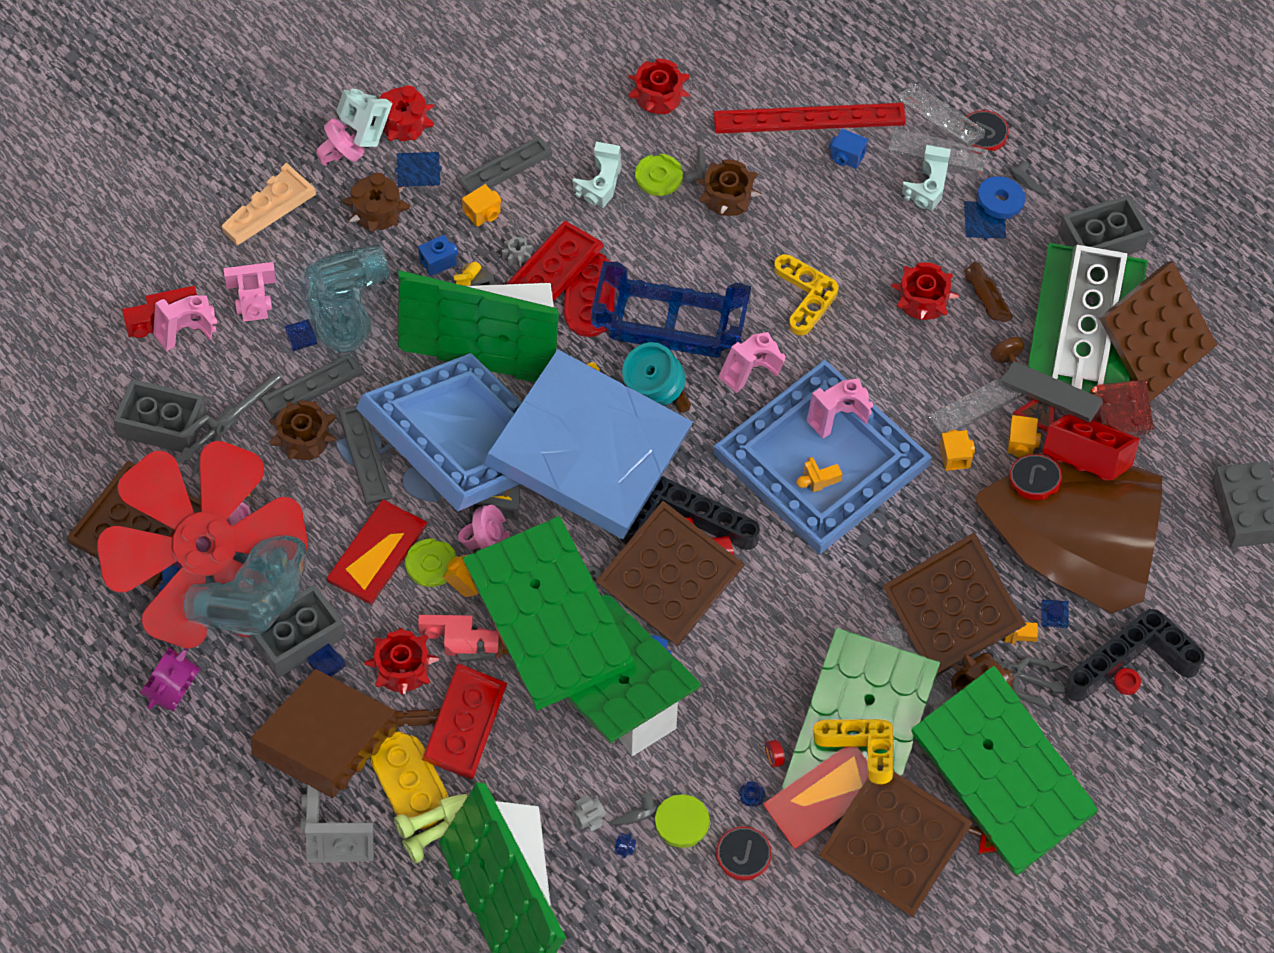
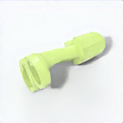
[394,794,467,864]

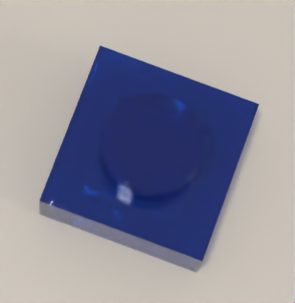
[285,319,317,351]
[1041,599,1069,628]
[308,643,346,677]

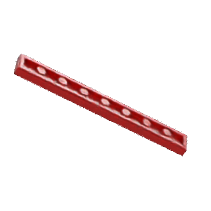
[713,103,906,134]

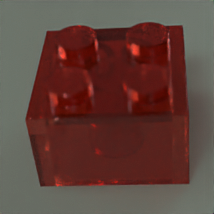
[1090,380,1154,436]

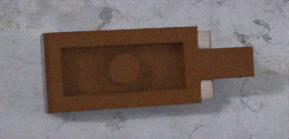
[964,261,1013,322]

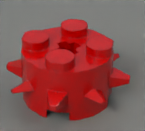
[628,58,690,114]
[372,85,434,141]
[891,262,959,320]
[365,628,439,695]

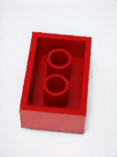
[1042,414,1140,481]

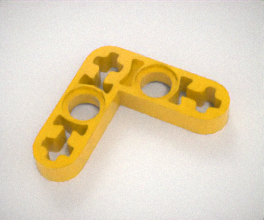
[774,254,838,336]
[813,719,893,784]

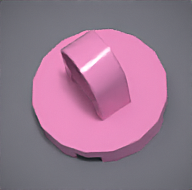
[316,118,364,165]
[458,505,510,550]

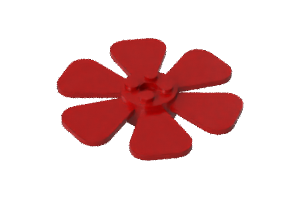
[97,441,308,649]

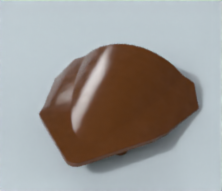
[976,457,1162,613]

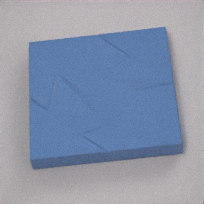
[485,350,693,539]
[356,353,522,511]
[713,360,932,555]

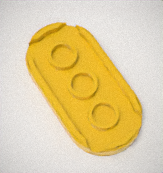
[371,732,448,829]

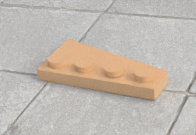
[221,163,316,245]

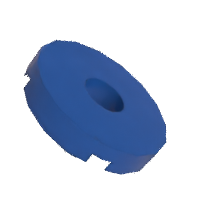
[976,176,1026,219]

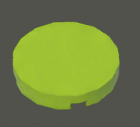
[635,154,683,196]
[405,538,456,587]
[655,794,710,848]

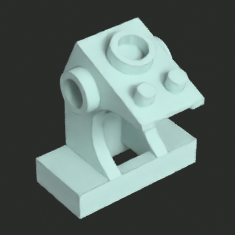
[336,89,392,147]
[573,142,622,208]
[902,145,951,211]

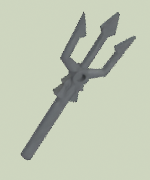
[177,372,281,475]
[963,654,1068,712]

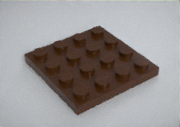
[1099,261,1217,402]
[66,460,201,590]
[596,501,745,647]
[882,533,1026,677]
[819,765,973,917]

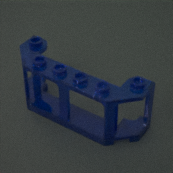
[591,261,752,358]

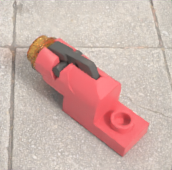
[418,615,508,662]

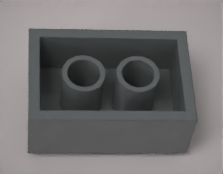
[1058,195,1150,255]
[114,379,207,452]
[1212,461,1274,548]
[247,584,346,678]

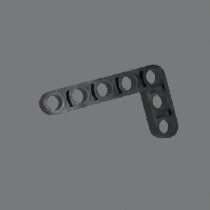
[620,476,760,550]
[1064,609,1205,702]

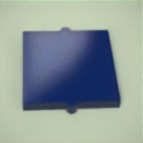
[395,152,442,187]
[964,201,1006,240]

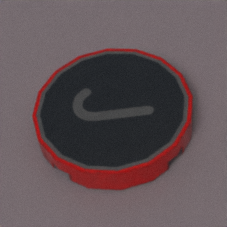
[960,110,1009,153]
[1010,454,1062,500]
[717,827,771,881]

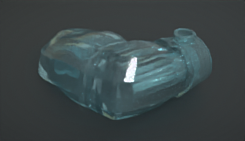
[305,244,390,353]
[184,535,306,635]

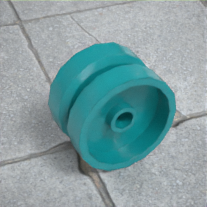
[622,342,686,406]

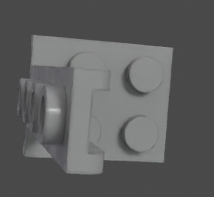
[301,783,374,863]

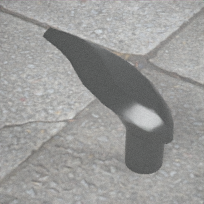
[685,145,707,184]
[1011,161,1048,196]
[609,793,658,826]

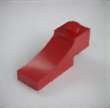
[122,285,197,338]

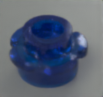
[738,781,766,807]
[614,832,636,859]

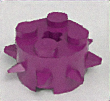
[140,648,200,712]

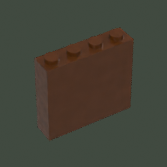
[251,669,397,799]

